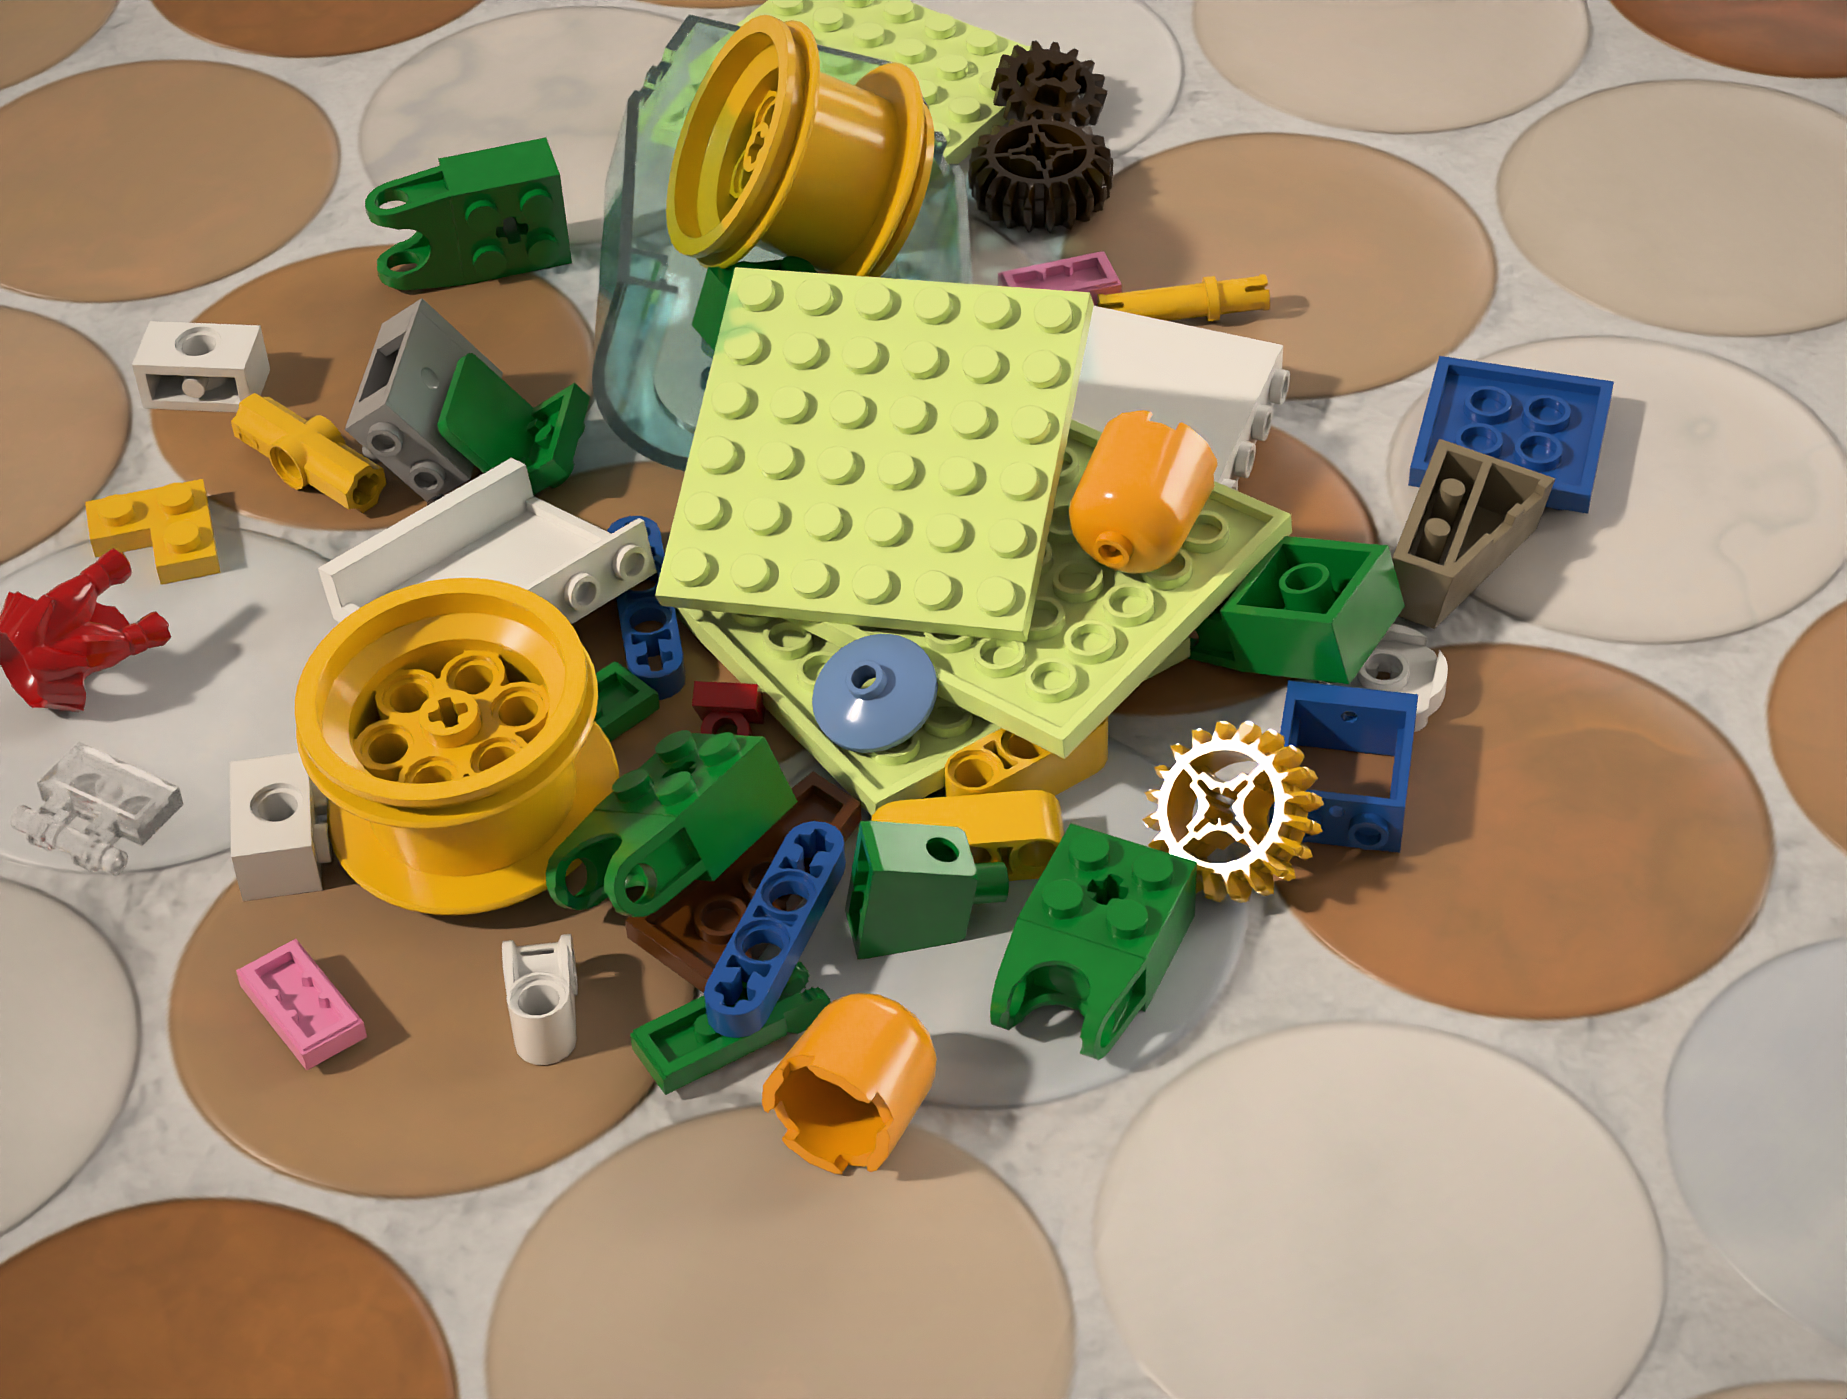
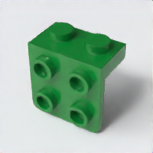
[437,353,591,495]

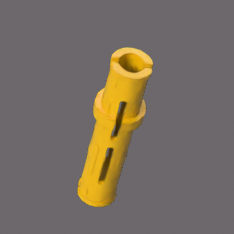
[1097,274,1270,322]

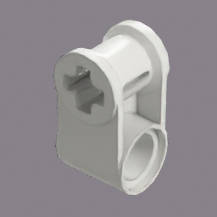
[502,934,578,1065]

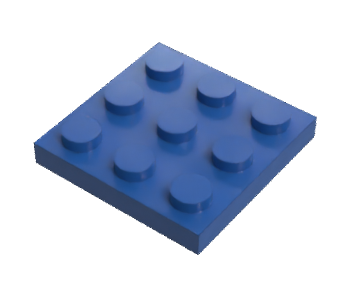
[1408,356,1614,514]

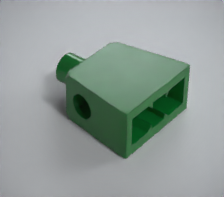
[845,821,1009,960]

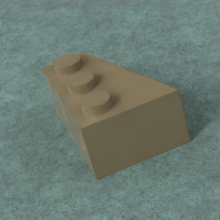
[1392,439,1556,629]

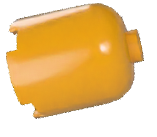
[1069,410,1218,574]
[762,993,937,1175]

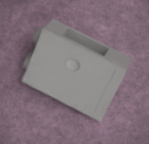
[344,298,503,502]

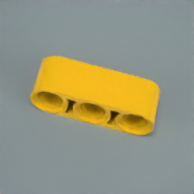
[945,717,1108,797]
[871,790,1065,881]

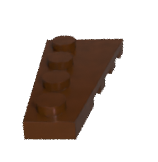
[625,771,862,993]

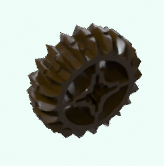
[968,115,1113,233]

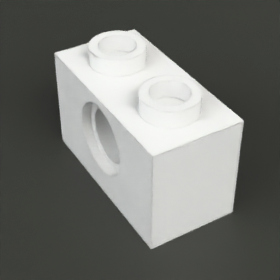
[132,321,270,413]
[230,752,333,901]

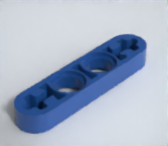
[607,516,686,700]
[704,821,846,1038]

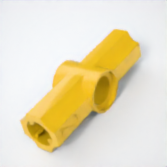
[231,393,387,513]

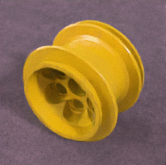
[666,15,935,277]
[295,578,619,915]

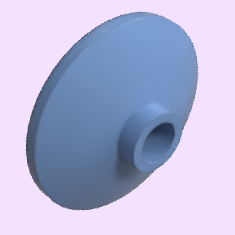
[812,634,938,753]

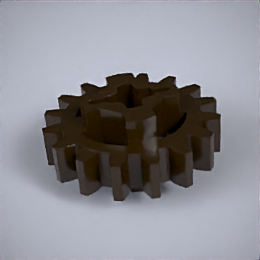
[991,40,1107,127]

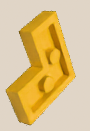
[85,479,221,585]

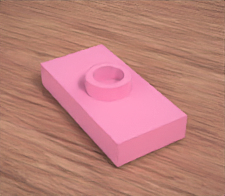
[998,251,1122,305]
[236,939,367,1071]

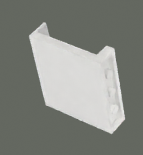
[1071,306,1290,491]
[318,458,657,624]

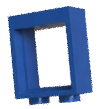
[1269,680,1418,853]

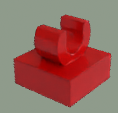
[692,681,765,736]

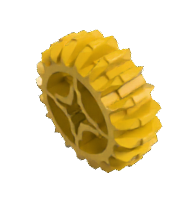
[1142,721,1324,903]

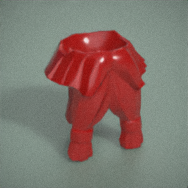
[0,548,171,713]

